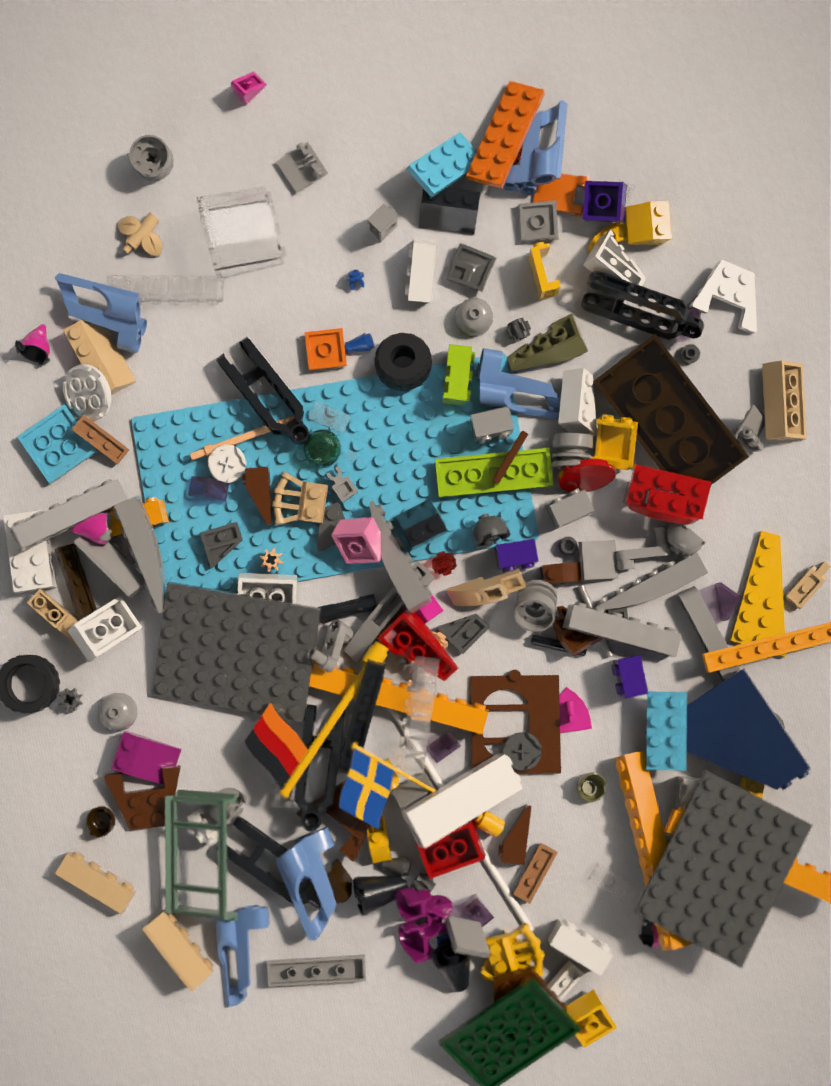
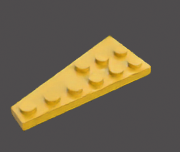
[730,531,786,657]

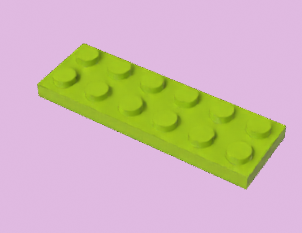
[435,448,554,498]

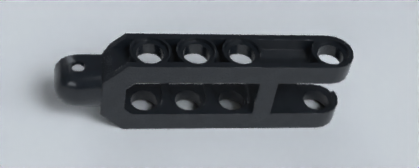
[581,271,704,340]
[216,337,310,445]
[294,704,346,832]
[216,816,322,909]

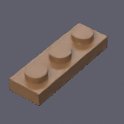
[71,414,129,464]
[513,842,558,904]

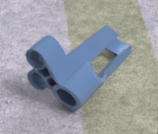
[503,100,567,195]
[55,273,147,353]
[476,348,561,420]
[275,827,337,941]
[214,905,270,1007]

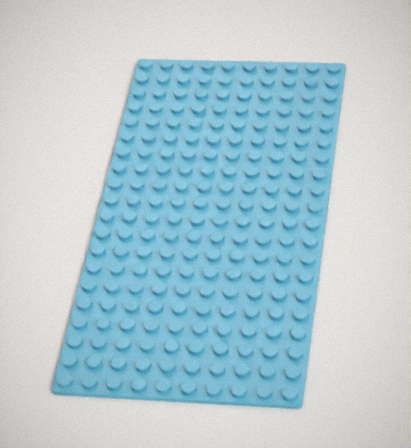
[132,353,539,593]

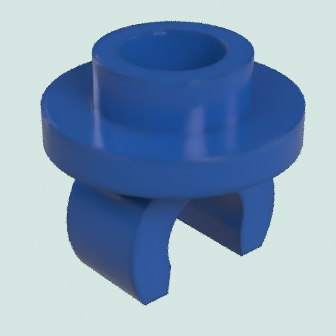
[345,270,364,290]

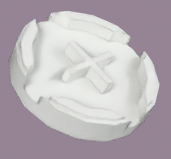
[208,444,246,483]

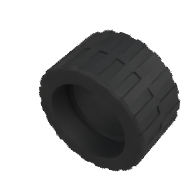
[0,655,60,713]

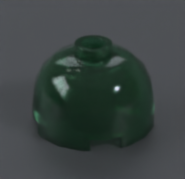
[303,429,342,468]

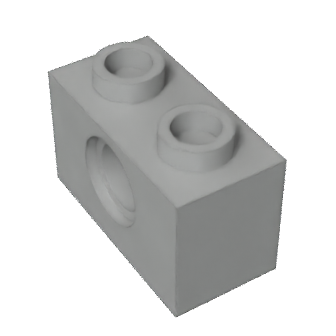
[367,204,397,242]

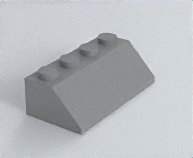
[74,535,145,598]

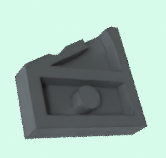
[317,502,345,551]
[200,521,243,568]

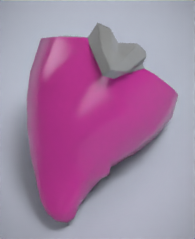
[72,513,113,544]

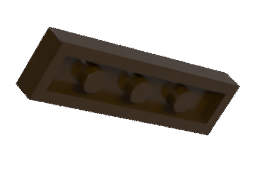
[54,543,97,621]

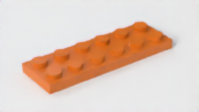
[466,81,545,189]

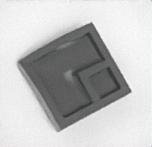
[447,243,497,292]

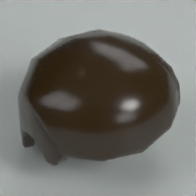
[86,806,115,838]

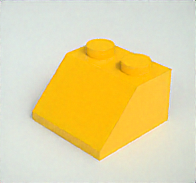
[625,201,671,245]
[567,989,617,1048]

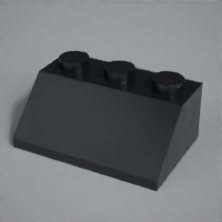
[418,188,480,235]

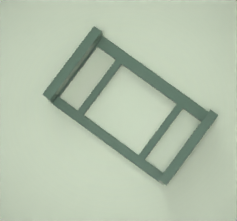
[165,789,237,921]

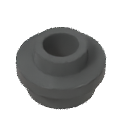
[681,344,700,363]
[558,537,578,556]

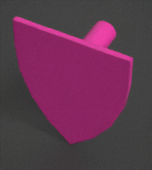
[559,687,592,733]

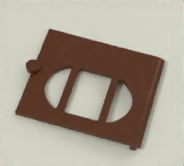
[471,670,561,774]

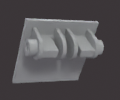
[276,142,328,193]
[734,404,765,454]

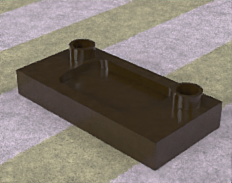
[593,334,749,502]

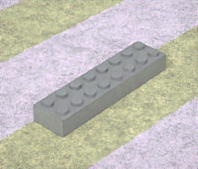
[267,955,366,987]

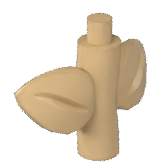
[117,213,162,256]

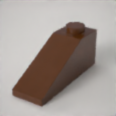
[242,467,272,526]
[541,562,591,584]
[497,804,532,865]

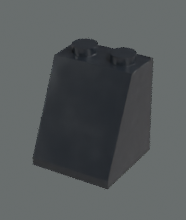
[395,499,447,551]

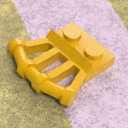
[486,922,545,976]

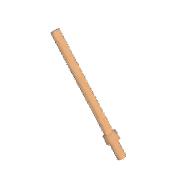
[190,415,295,460]

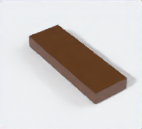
[492,431,528,485]

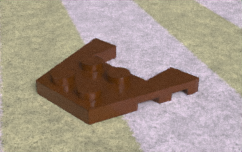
[104,765,181,830]
[296,781,369,862]
[494,967,567,1012]

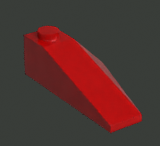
[377,608,458,681]

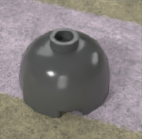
[471,514,511,549]

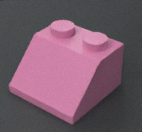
[331,517,381,564]

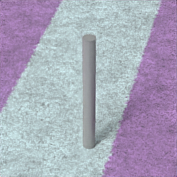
[577,585,614,658]

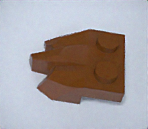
[552,606,602,657]

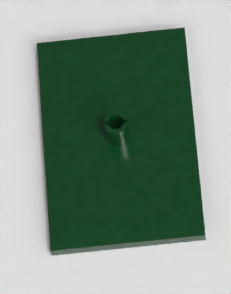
[439,977,581,1086]

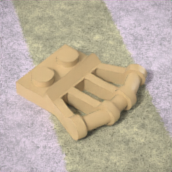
[271,471,328,526]

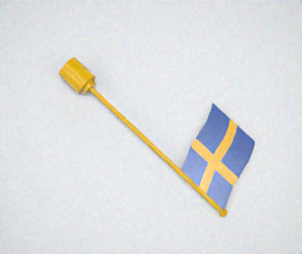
[339,743,505,837]

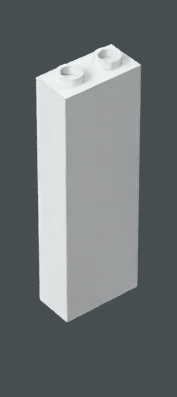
[401,753,522,848]

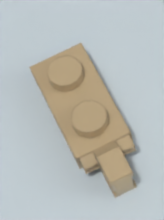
[785,562,831,610]

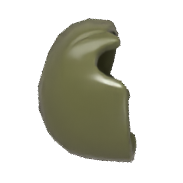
[577,772,607,802]

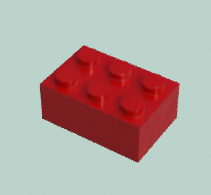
[416,819,486,879]

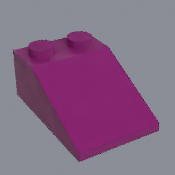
[111,731,182,785]

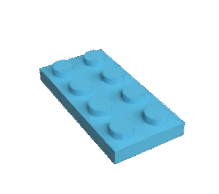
[407,132,477,198]
[646,691,687,771]

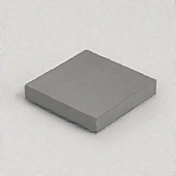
[518,201,559,243]
[578,540,618,580]
[445,916,490,958]

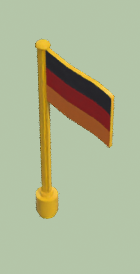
[244,641,389,798]

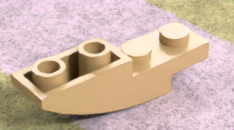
[447,569,526,606]
[27,588,79,648]

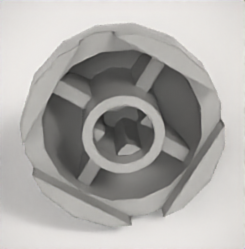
[456,298,493,336]
[666,523,705,555]
[98,693,137,731]
[210,788,247,826]

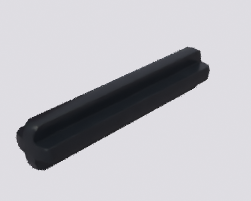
[530,635,587,656]

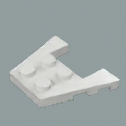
[689,260,757,334]

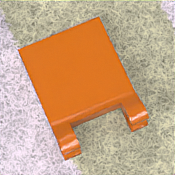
[533,173,590,217]

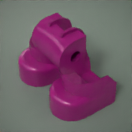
[396,887,453,964]

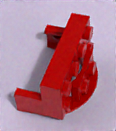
[623,464,712,525]

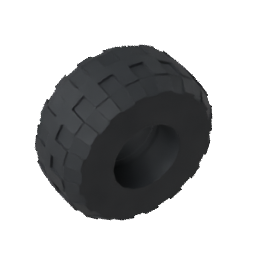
[375,332,432,391]

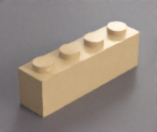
[55,851,137,914]

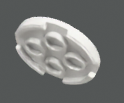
[63,364,111,421]

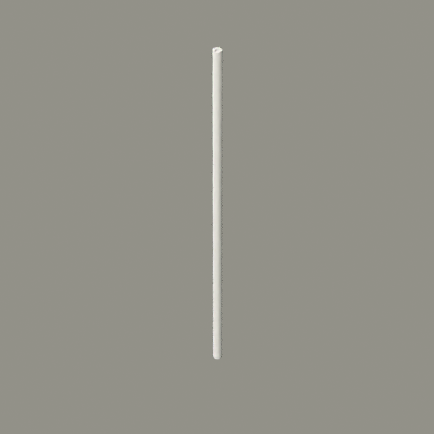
[388,708,535,932]

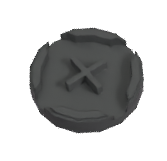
[503,732,542,771]

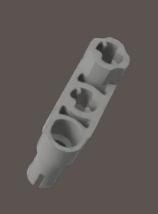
[616,527,671,570]
[306,619,353,673]

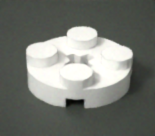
[188,808,218,846]

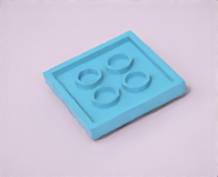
[17,404,98,484]

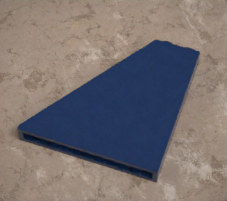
[645,669,811,790]

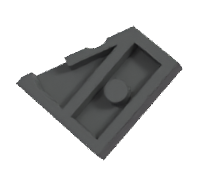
[437,613,490,654]

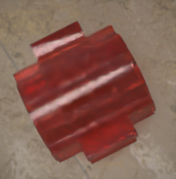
[431,551,457,576]

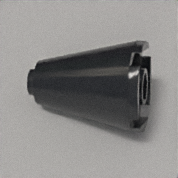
[353,876,408,916]
[431,938,470,992]

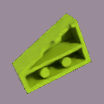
[442,344,475,406]

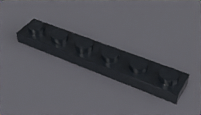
[338,659,386,770]

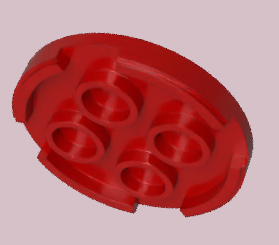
[558,459,616,492]

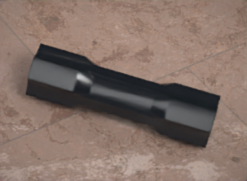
[318,594,377,623]

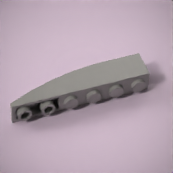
[114,495,166,613]
[370,501,432,613]
[596,553,708,610]
[344,561,435,663]

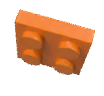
[305,328,347,371]

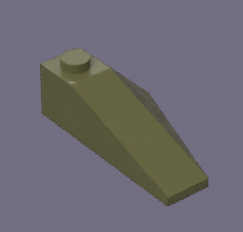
[507,314,588,371]

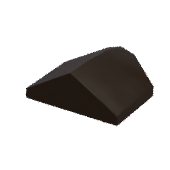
[310,859,352,904]

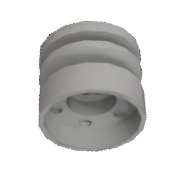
[129,135,174,181]
[551,433,593,470]
[514,580,557,632]

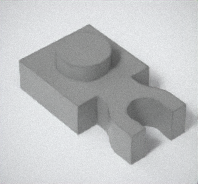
[326,466,358,503]

